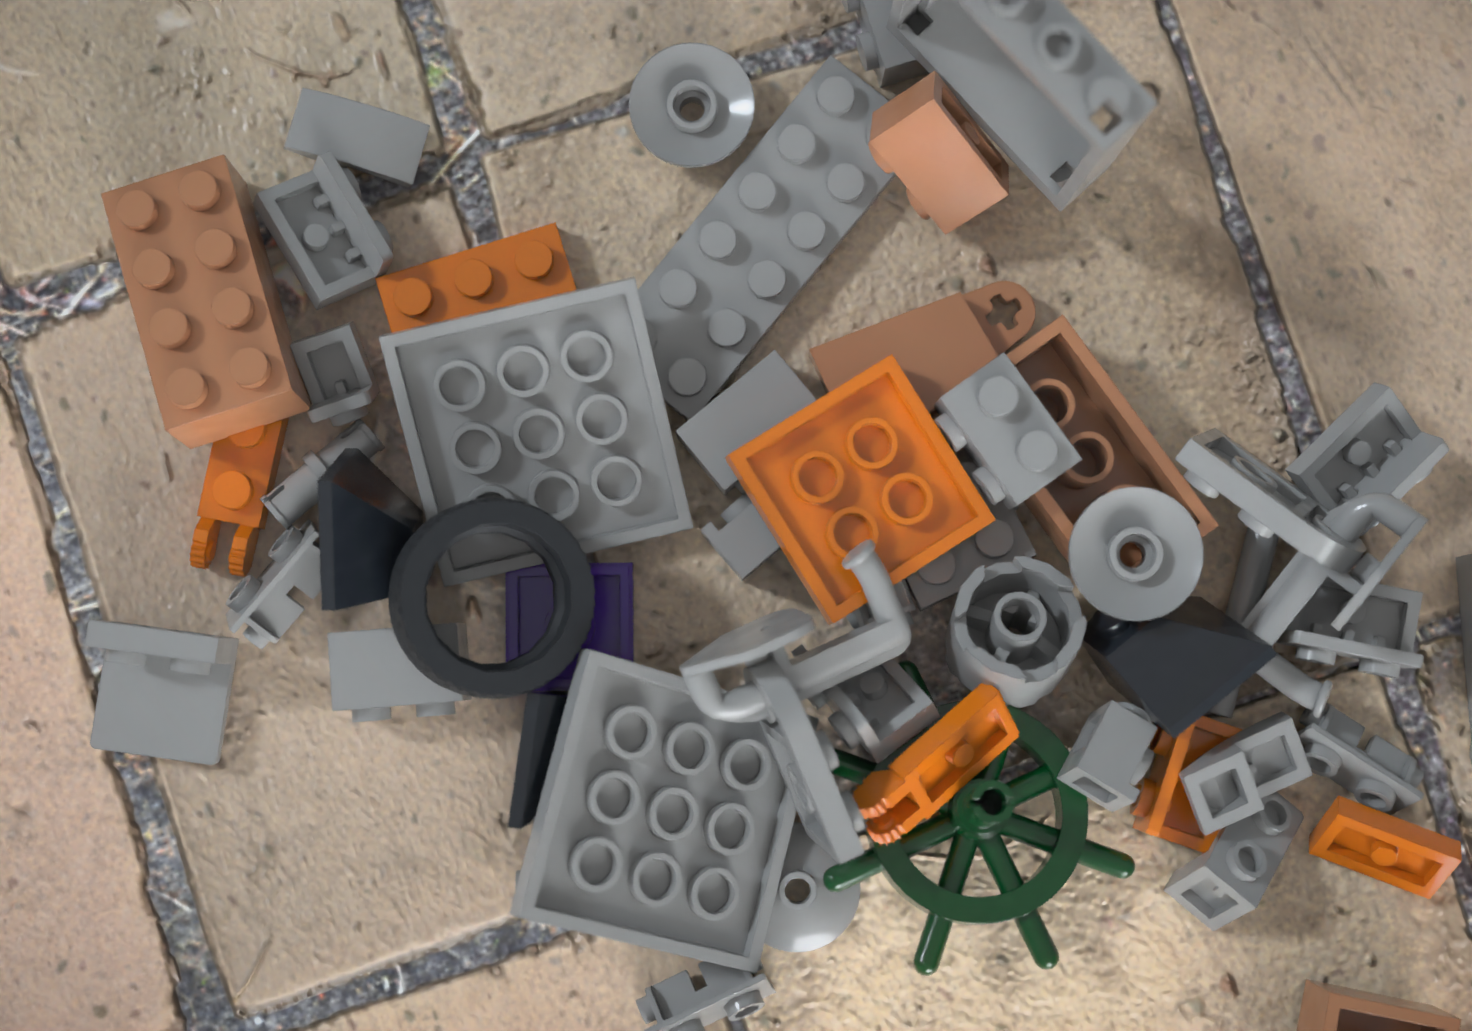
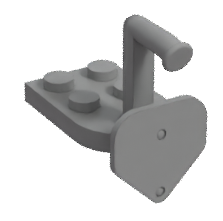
[1174,428,1428,717]
[679,539,911,864]

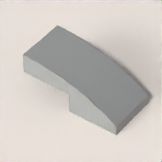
[283,88,430,188]
[1179,711,1313,836]

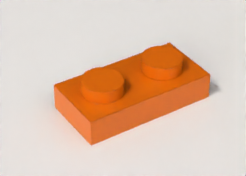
[1309,795,1462,899]

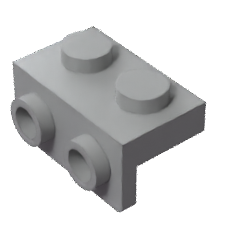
[253,151,394,310]
[934,352,1082,510]
[1285,382,1449,536]
[1276,577,1424,678]
[791,644,941,764]

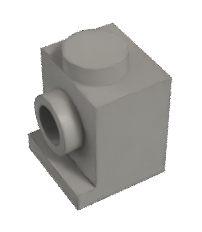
[700,493,781,581]
[1057,700,1158,812]

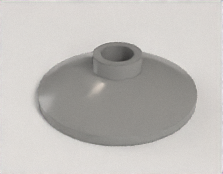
[629,43,755,168]
[1068,487,1204,621]
[764,823,861,952]

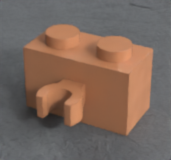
[868,71,1009,235]

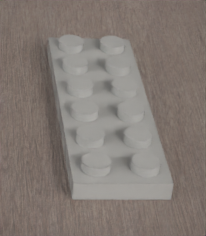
[638,55,896,421]

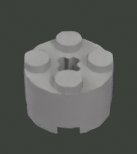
[944,556,1087,708]

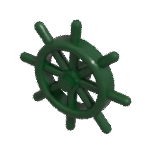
[823,660,1135,976]

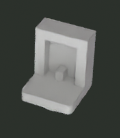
[289,321,381,427]

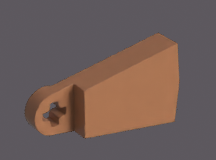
[809,281,1036,414]

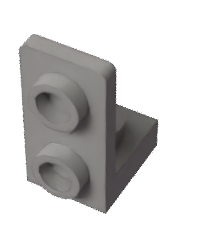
[1164,792,1304,931]

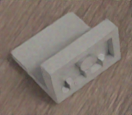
[84,620,239,765]

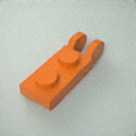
[189,417,289,577]
[852,683,1020,845]

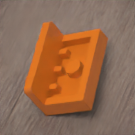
[1130,716,1242,853]

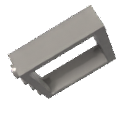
[886,0,1157,212]

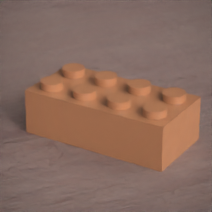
[101,154,311,449]
[1007,315,1219,568]

